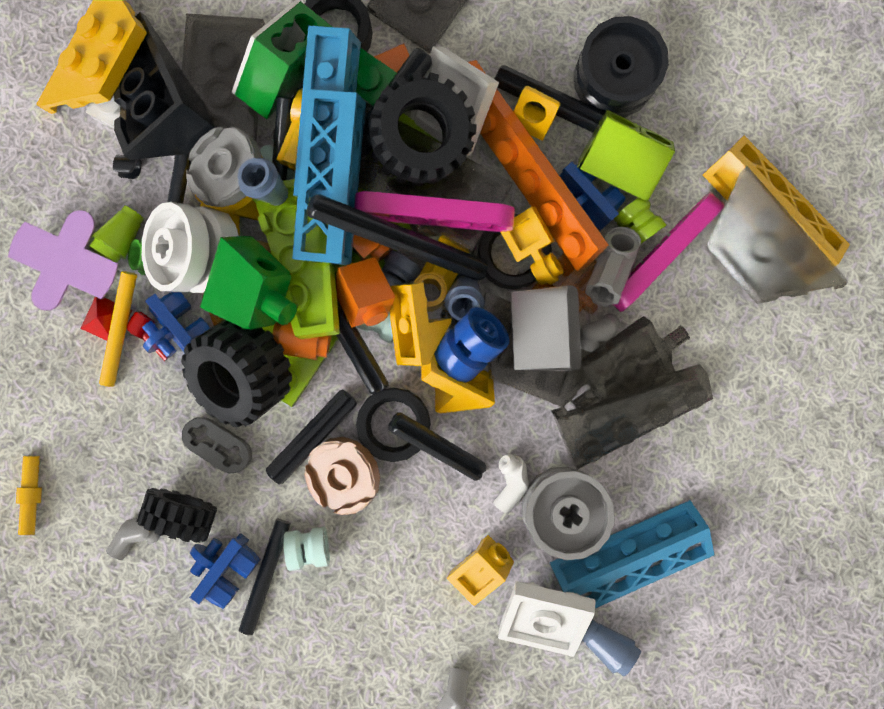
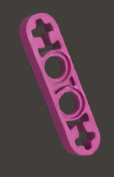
[354,191,515,232]
[612,192,725,312]

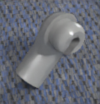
[580,313,620,352]
[106,518,161,560]
[436,668,469,709]

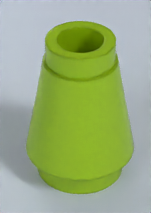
[89,205,144,263]

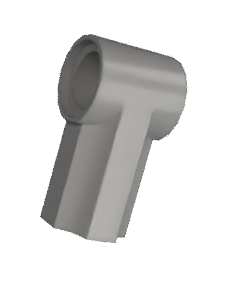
[585,227,641,307]

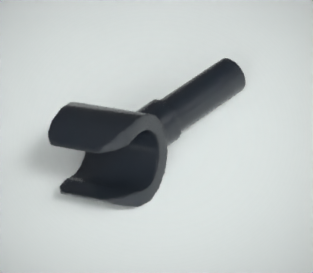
[113,154,142,179]

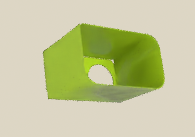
[577,110,675,201]

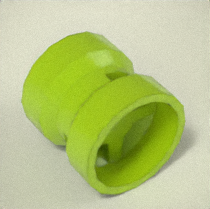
[614,198,667,244]

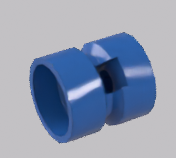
[434,307,509,383]

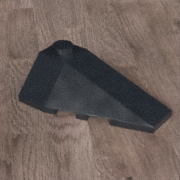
[114,12,215,160]

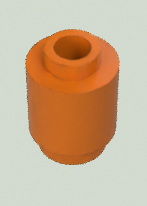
[272,322,332,360]

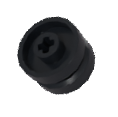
[573,16,669,118]

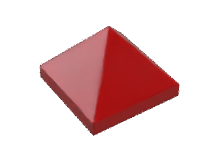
[80,297,133,341]

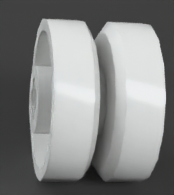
[142,202,238,294]

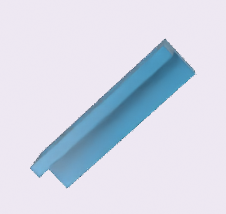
[293,25,361,198]
[292,89,366,265]
[550,500,715,608]

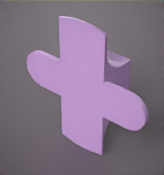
[8,210,118,311]

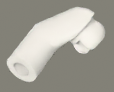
[493,454,529,514]

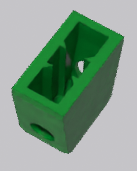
[200,236,297,329]

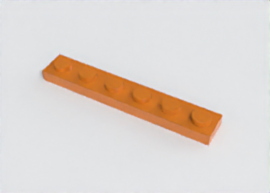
[468,60,609,271]

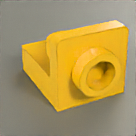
[447,535,514,606]

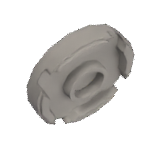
[186,126,261,207]

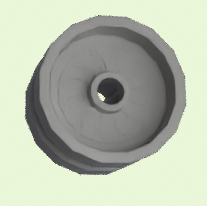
[521,467,615,560]

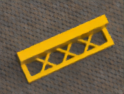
[703,135,850,285]

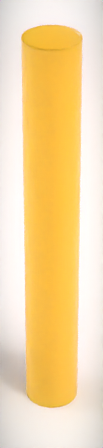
[99,271,137,387]

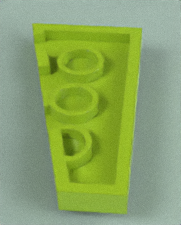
[252,179,340,339]

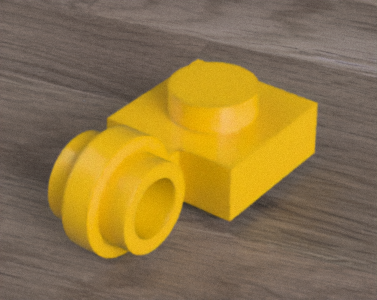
[501,207,563,285]

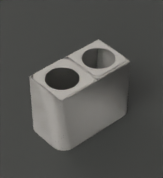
[511,285,581,371]

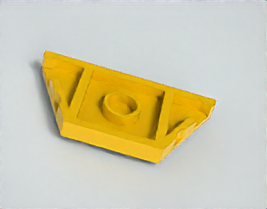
[36,0,147,114]

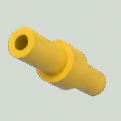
[16,456,42,535]

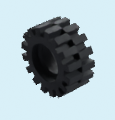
[136,488,217,543]

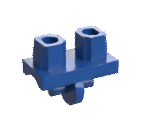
[559,160,625,232]
[142,292,210,358]
[189,533,261,609]

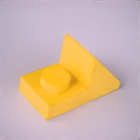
[389,282,452,366]
[421,355,495,413]

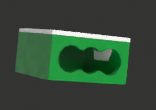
[232,0,332,120]

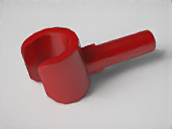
[127,312,168,361]

